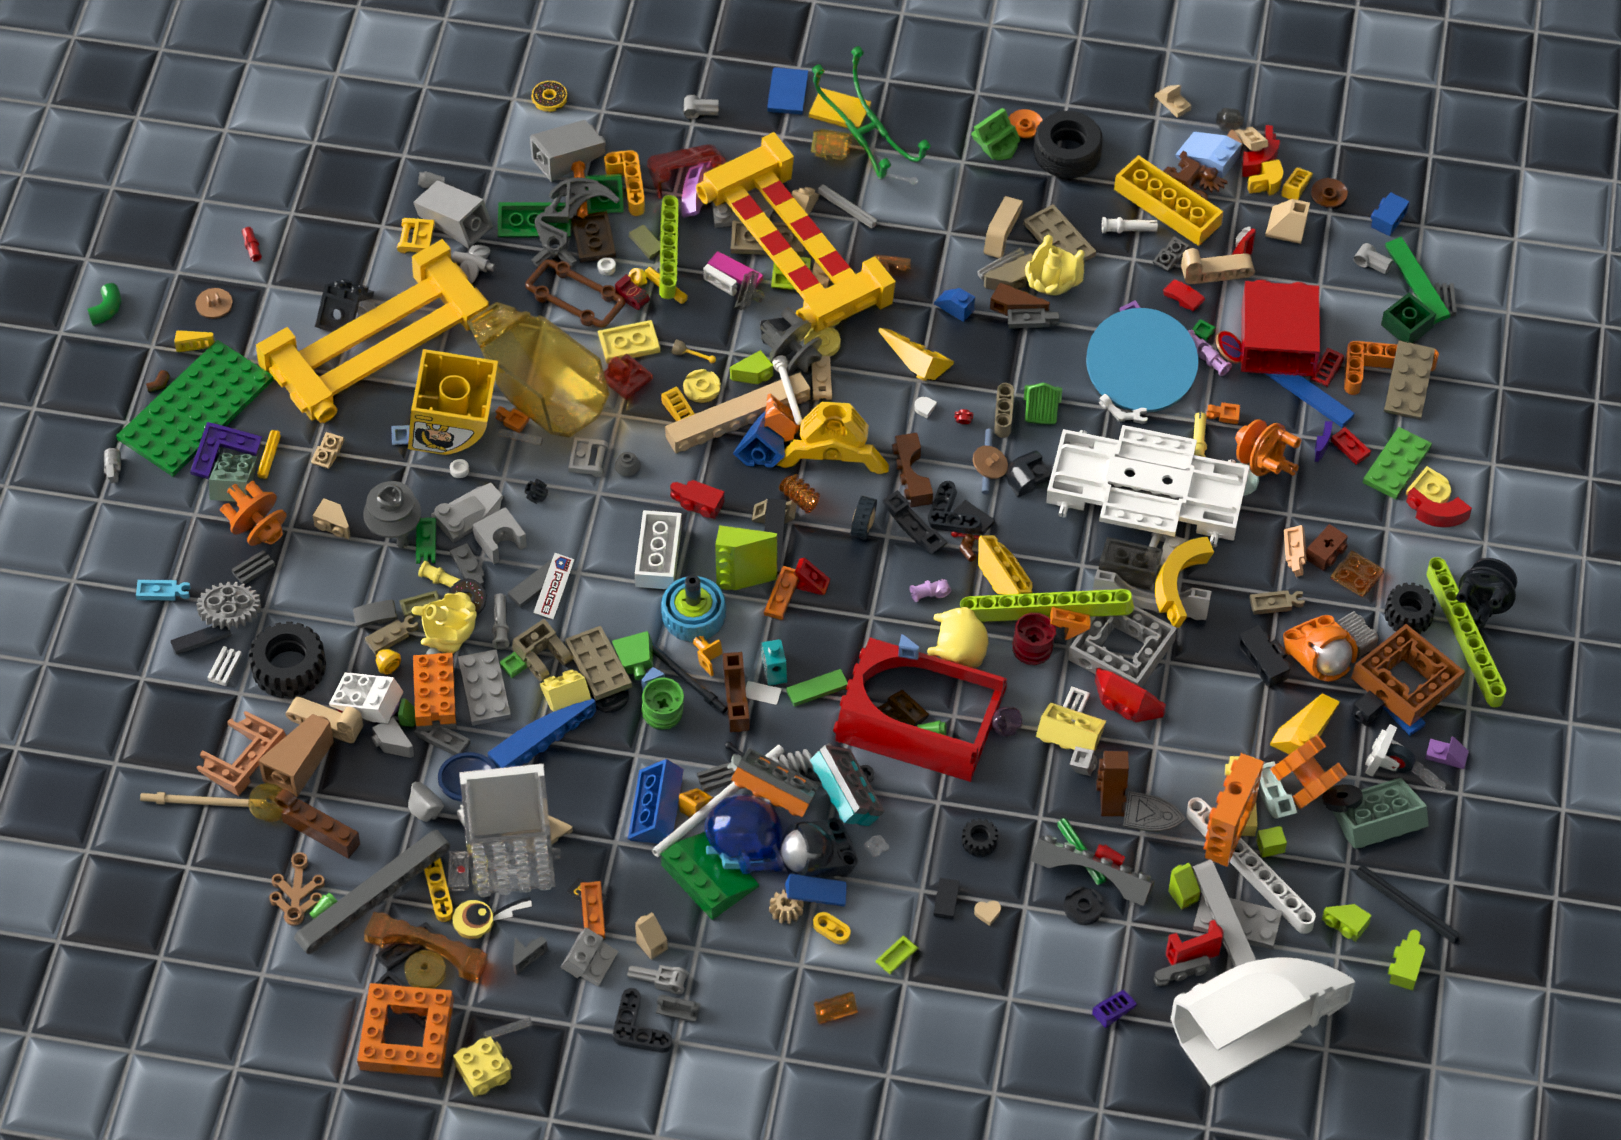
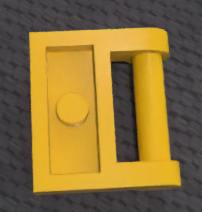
[397,218,435,253]

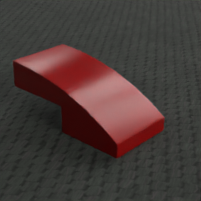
[1163,279,1205,311]

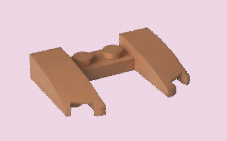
[197,711,286,796]

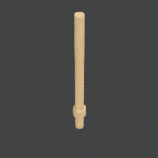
[140,792,262,808]

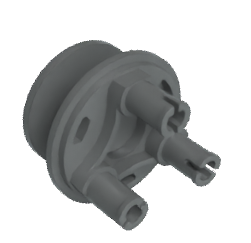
[760,307,822,374]
[363,481,421,548]

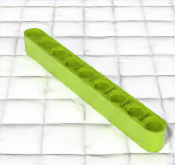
[1426,557,1506,707]
[960,589,1134,622]

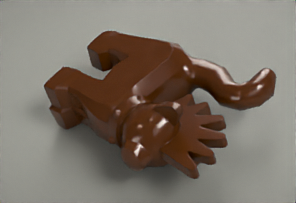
[1163,150,1228,201]

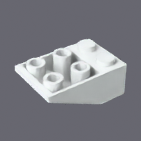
[329,672,403,723]

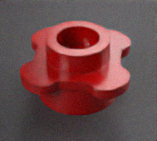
[955,409,974,424]

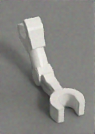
[1099,394,1148,424]

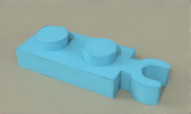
[136,580,191,601]

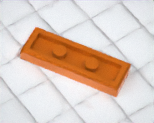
[764,566,799,620]
[580,881,606,939]

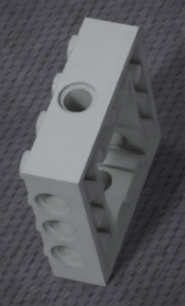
[1068,606,1177,688]

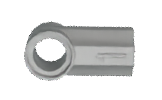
[683,95,719,119]
[1353,243,1393,274]

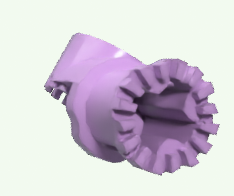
[910,579,951,602]

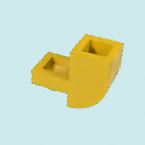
[1247,160,1283,196]

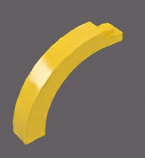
[1155,537,1214,628]

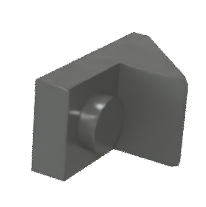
[513,936,548,975]

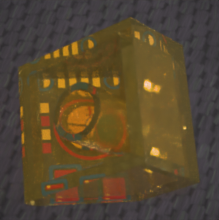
[811,128,853,160]

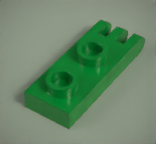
[416,518,436,564]

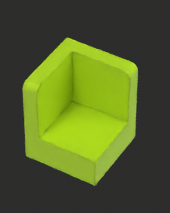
[1256,826,1287,858]

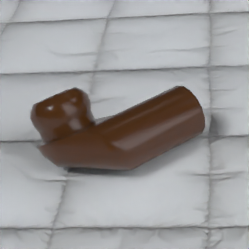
[146,370,170,392]
[959,534,976,562]

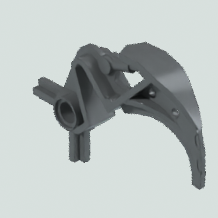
[531,177,620,268]

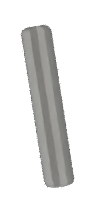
[978,248,1025,280]

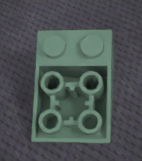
[209,453,258,502]

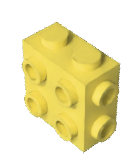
[453,1036,512,1097]

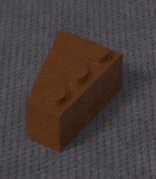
[1096,751,1129,817]

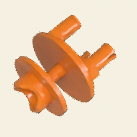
[1235,419,1302,476]
[220,481,286,546]

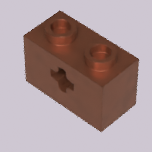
[1306,524,1348,571]

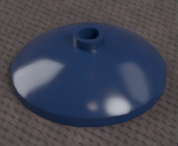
[438,752,497,802]

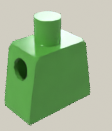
[612,631,653,680]

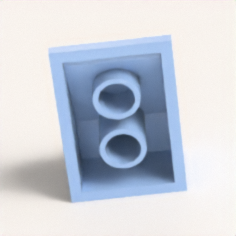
[1175,132,1242,179]

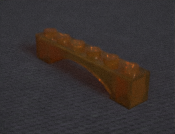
[364,911,488,984]

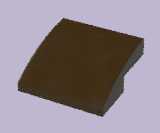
[878,689,929,727]

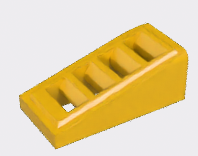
[1281,167,1313,200]
[174,331,215,352]
[661,387,695,422]

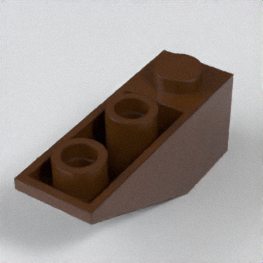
[990,283,1050,316]

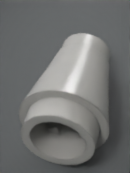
[418,171,445,189]

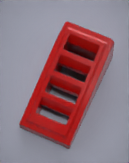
[1232,228,1256,255]
[1311,347,1344,387]

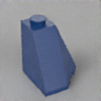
[733,411,785,468]

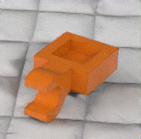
[1206,402,1240,424]
[495,406,529,434]

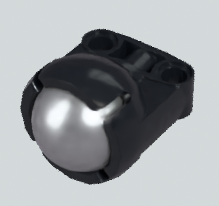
[781,818,858,878]

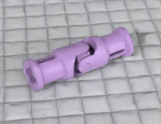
[1188,330,1232,376]

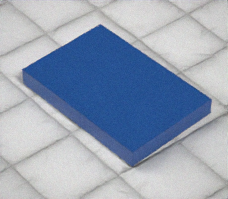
[767,67,808,115]

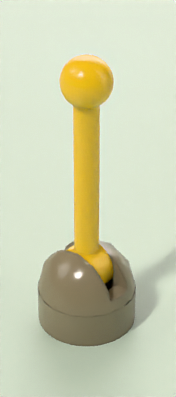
[672,339,716,363]

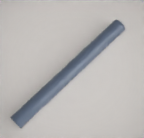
[982,429,993,495]

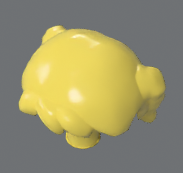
[1025,235,1085,295]
[412,592,477,653]
[927,607,989,668]

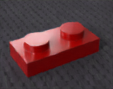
[1331,427,1371,465]

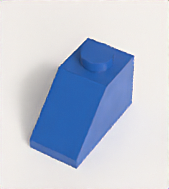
[934,288,975,322]

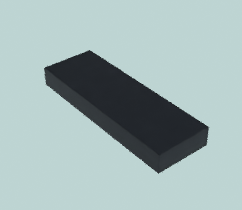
[376,922,438,971]

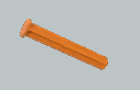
[571,161,588,218]

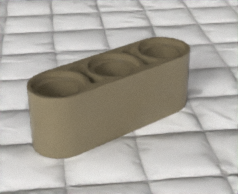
[994,383,1014,438]

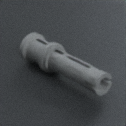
[492,593,510,650]

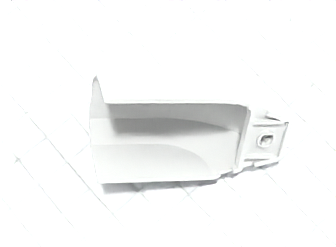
[1171,958,1355,1087]

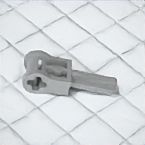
[628,965,689,994]

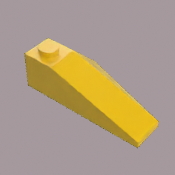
[878,328,954,381]
[1270,693,1340,755]

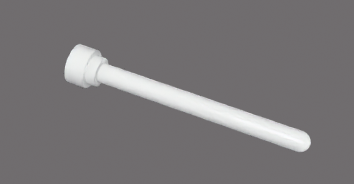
[772,355,802,425]

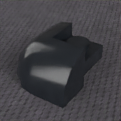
[1006,450,1051,498]

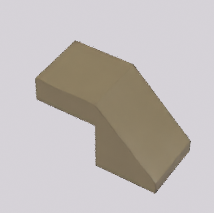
[752,499,797,524]

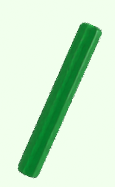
[1057,818,1106,885]

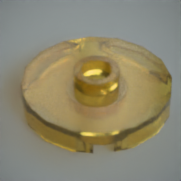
[248,783,283,822]
[404,950,446,989]

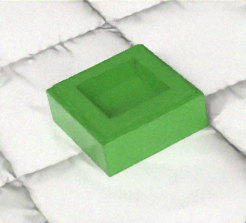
[499,652,527,678]

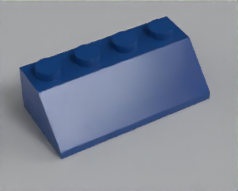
[628,759,684,844]

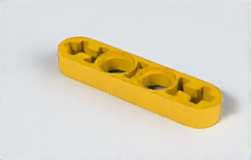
[424,858,453,922]

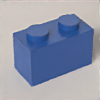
[1370,192,1410,236]

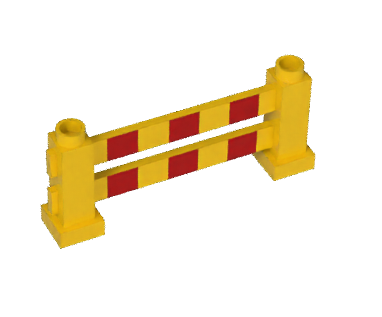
[696,132,896,333]

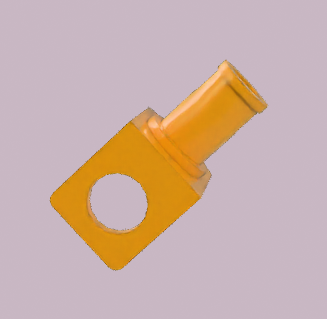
[693,636,723,677]

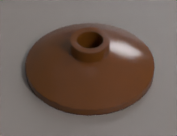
[1311,178,1348,207]

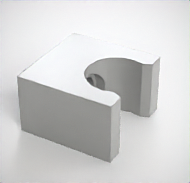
[473,507,527,564]

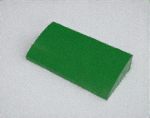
[497,202,571,237]

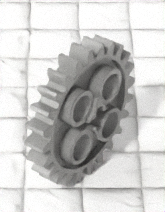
[197,582,261,629]

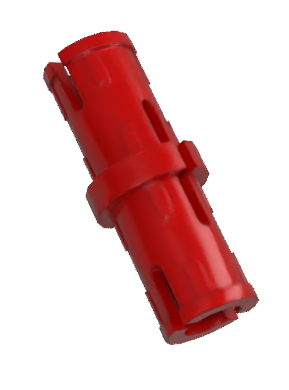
[242,227,262,262]

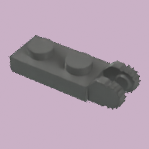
[414,725,471,755]
[1153,956,1210,987]

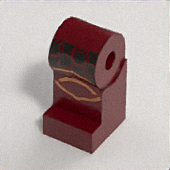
[615,274,650,310]

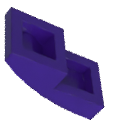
[1315,421,1333,462]

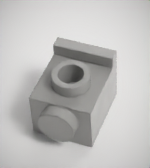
[1069,746,1097,776]

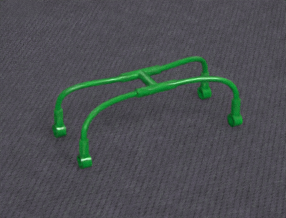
[812,46,931,180]

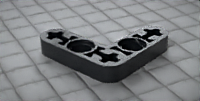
[928,481,982,534]
[613,988,672,1053]

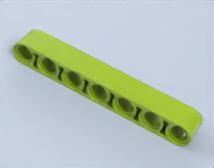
[659,195,678,299]

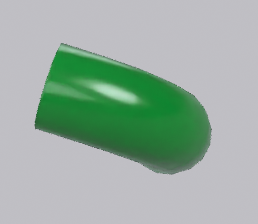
[87,283,121,326]

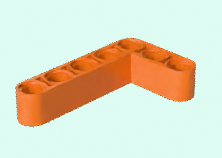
[1344,341,1439,395]

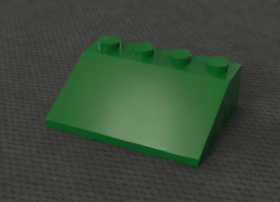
[661,830,759,920]

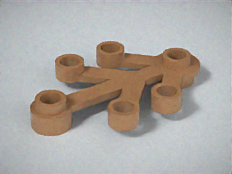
[270,852,325,926]

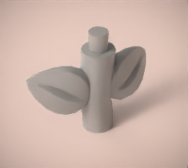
[451,245,495,284]

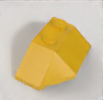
[978,535,1032,595]

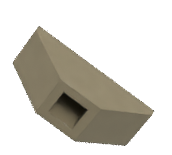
[984,253,1033,290]

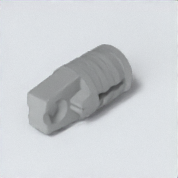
[104,448,121,484]

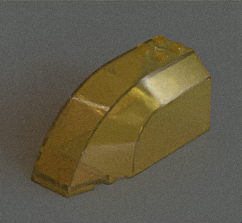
[467,302,610,438]

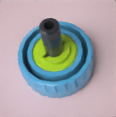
[661,575,726,642]

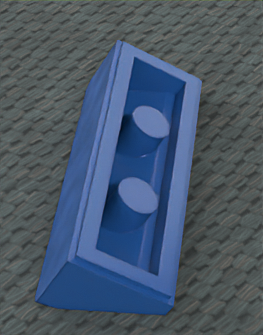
[785,874,847,907]

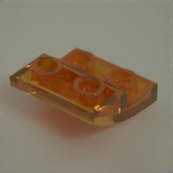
[1330,550,1384,598]

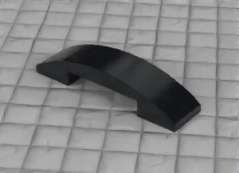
[883,490,947,554]

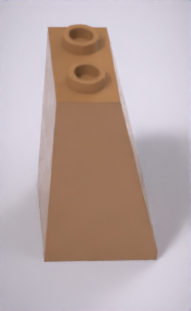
[259,714,334,797]

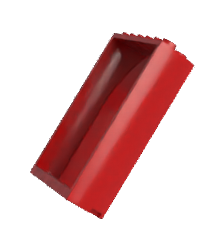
[833,637,1007,782]

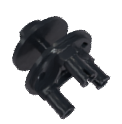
[1456,558,1518,628]

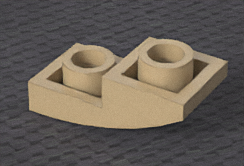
[311,432,345,469]

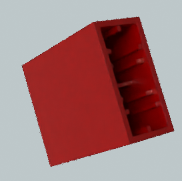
[1241,280,1320,377]

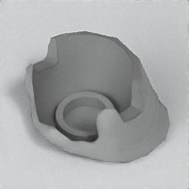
[408,782,444,822]

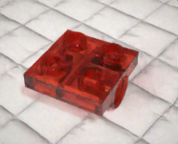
[600,354,653,400]

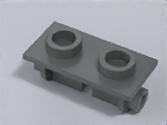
[656,994,701,1022]

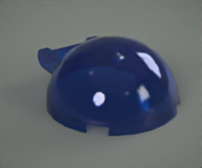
[705,794,783,874]

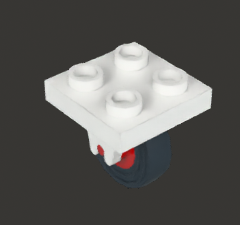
[1365,724,1416,776]

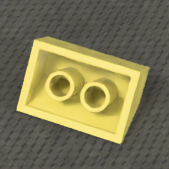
[1036,703,1106,751]

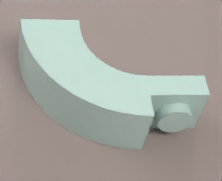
[1259,761,1297,819]

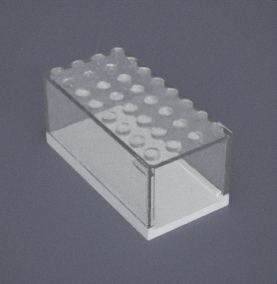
[460,764,556,897]

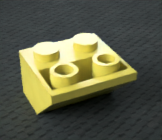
[539,670,591,712]

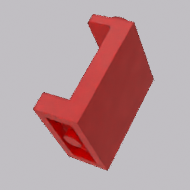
[1166,920,1224,965]

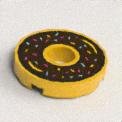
[532,81,567,112]

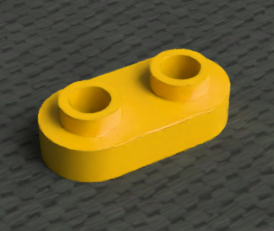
[813,912,850,944]

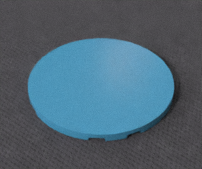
[1086,308,1198,413]

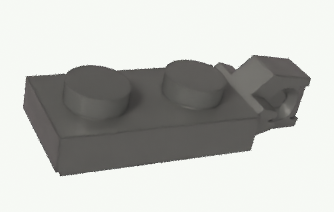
[1008,308,1059,329]
[450,543,485,589]

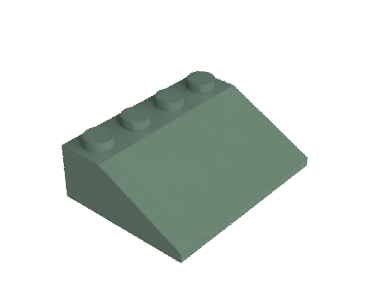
[1333,778,1429,849]

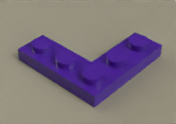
[190,422,262,479]

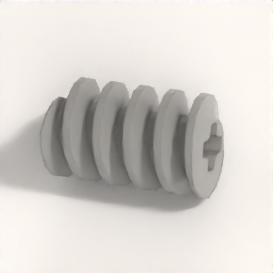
[772,749,815,775]

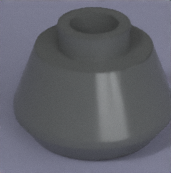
[615,452,641,476]

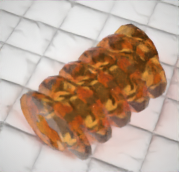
[779,474,820,514]

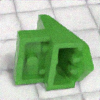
[971,108,1021,161]
[1024,382,1062,424]

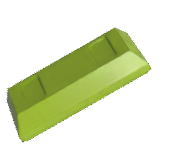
[875,935,918,974]

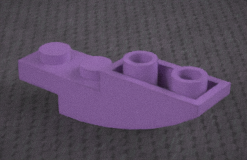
[682,158,717,218]

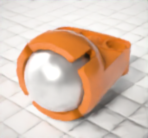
[1283,615,1358,682]

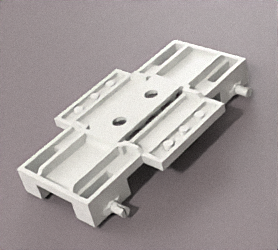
[1046,425,1250,548]

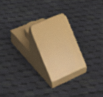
[1155,85,1192,118]

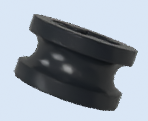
[860,765,874,783]

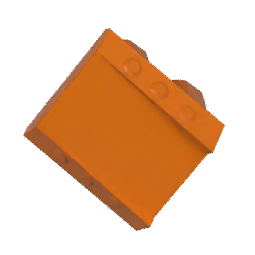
[764,393,801,442]

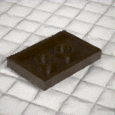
[571,211,616,263]

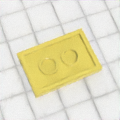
[598,320,661,363]

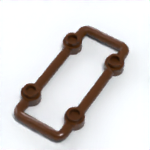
[525,259,625,328]

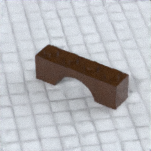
[892,432,933,508]
[723,652,750,732]

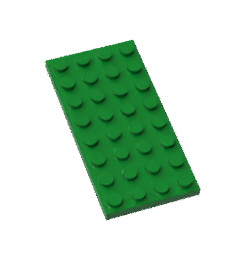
[116,340,274,477]

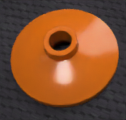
[1009,109,1042,138]

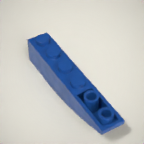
[488,699,596,769]

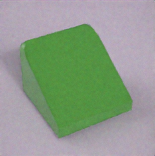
[398,698,416,727]

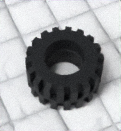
[1384,582,1436,634]

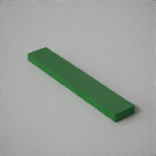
[1385,236,1450,324]

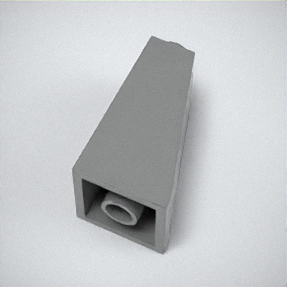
[530,120,606,182]
[413,180,493,248]

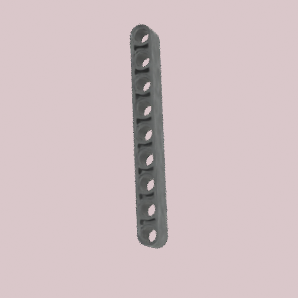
[294,830,451,954]

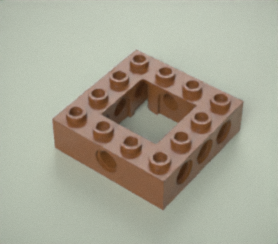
[1351,624,1465,726]

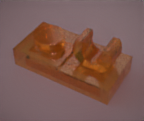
[874,254,912,273]
[813,992,858,1024]

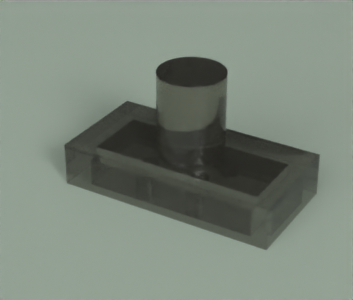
[735,271,765,310]

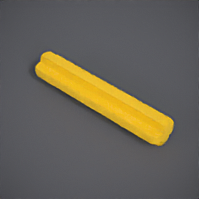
[645,267,688,304]
[257,430,281,479]

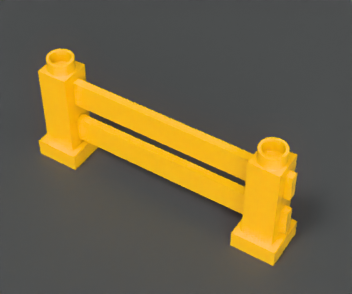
[256,239,493,423]

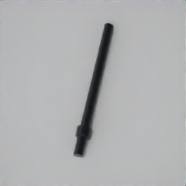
[652,643,727,714]

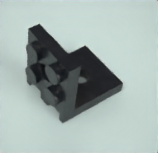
[315,279,375,332]

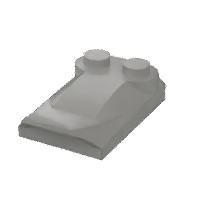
[711,192,774,228]
[431,482,503,543]

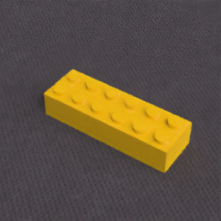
[1114,155,1223,246]

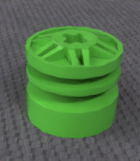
[642,677,684,730]

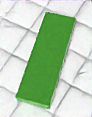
[786,669,848,707]

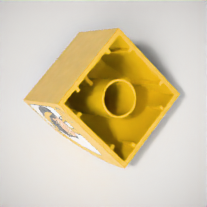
[408,349,498,455]

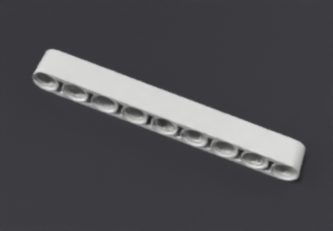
[1186,798,1316,934]

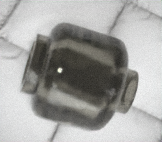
[1216,108,1244,131]

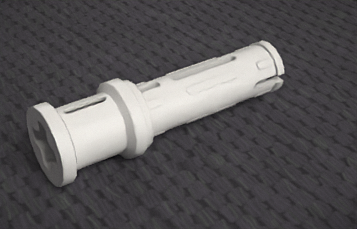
[1102,217,1158,234]

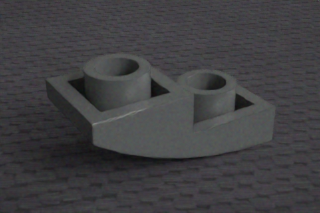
[1153,237,1189,272]
[353,600,397,628]

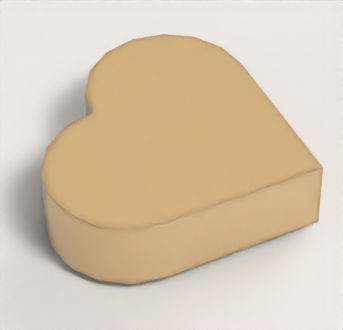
[974,901,1001,926]

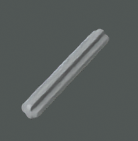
[818,185,877,228]

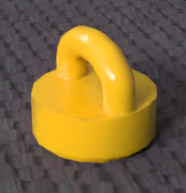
[628,268,647,287]

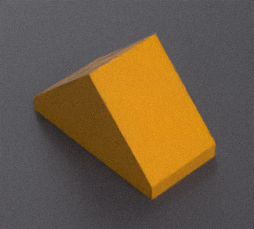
[679,788,714,817]

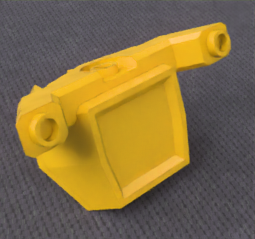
[776,402,889,474]

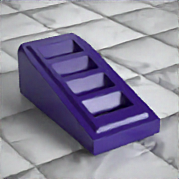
[1092,989,1137,1028]

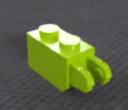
[1388,929,1425,991]

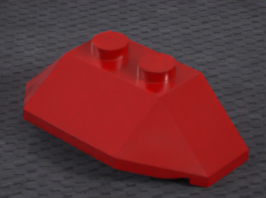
[1095,668,1166,722]

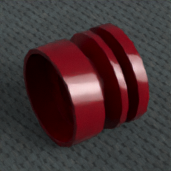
[1012,613,1056,665]

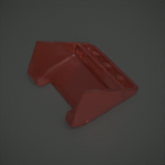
[647,144,727,199]

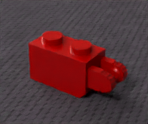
[670,480,725,519]

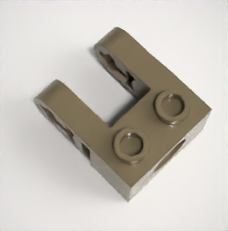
[512,619,573,681]

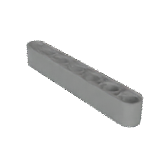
[1192,860,1256,968]

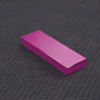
[707,251,763,291]

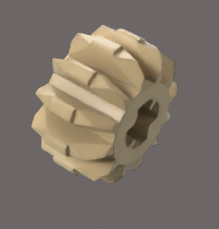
[769,889,804,925]

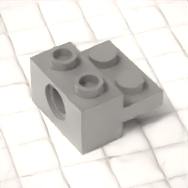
[560,927,618,987]

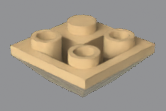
[1265,199,1310,244]

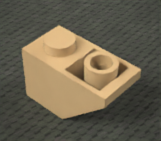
[792,187,820,216]
[313,498,350,539]
[635,912,668,960]

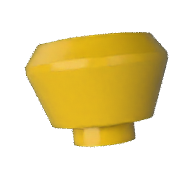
[376,649,401,674]

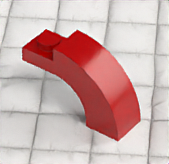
[1242,125,1280,177]
[1406,487,1472,527]

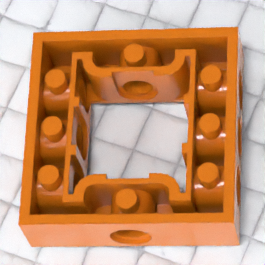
[1203,753,1264,867]
[357,983,454,1077]

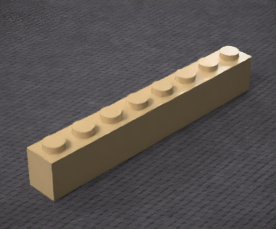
[665,372,810,454]

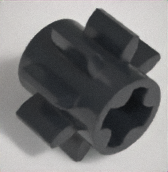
[524,479,548,504]

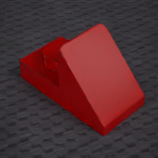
[794,557,830,595]

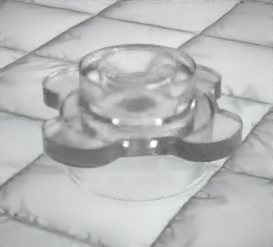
[865,835,889,857]

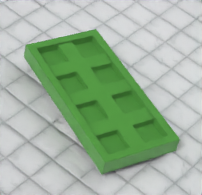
[1363,427,1432,499]

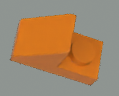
[1050,607,1090,640]

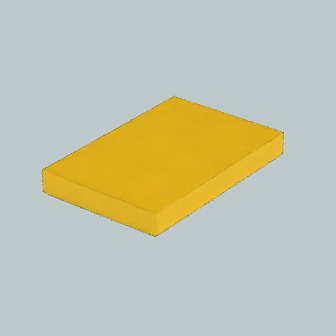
[809,88,871,129]

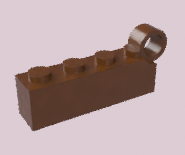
[274,789,360,859]

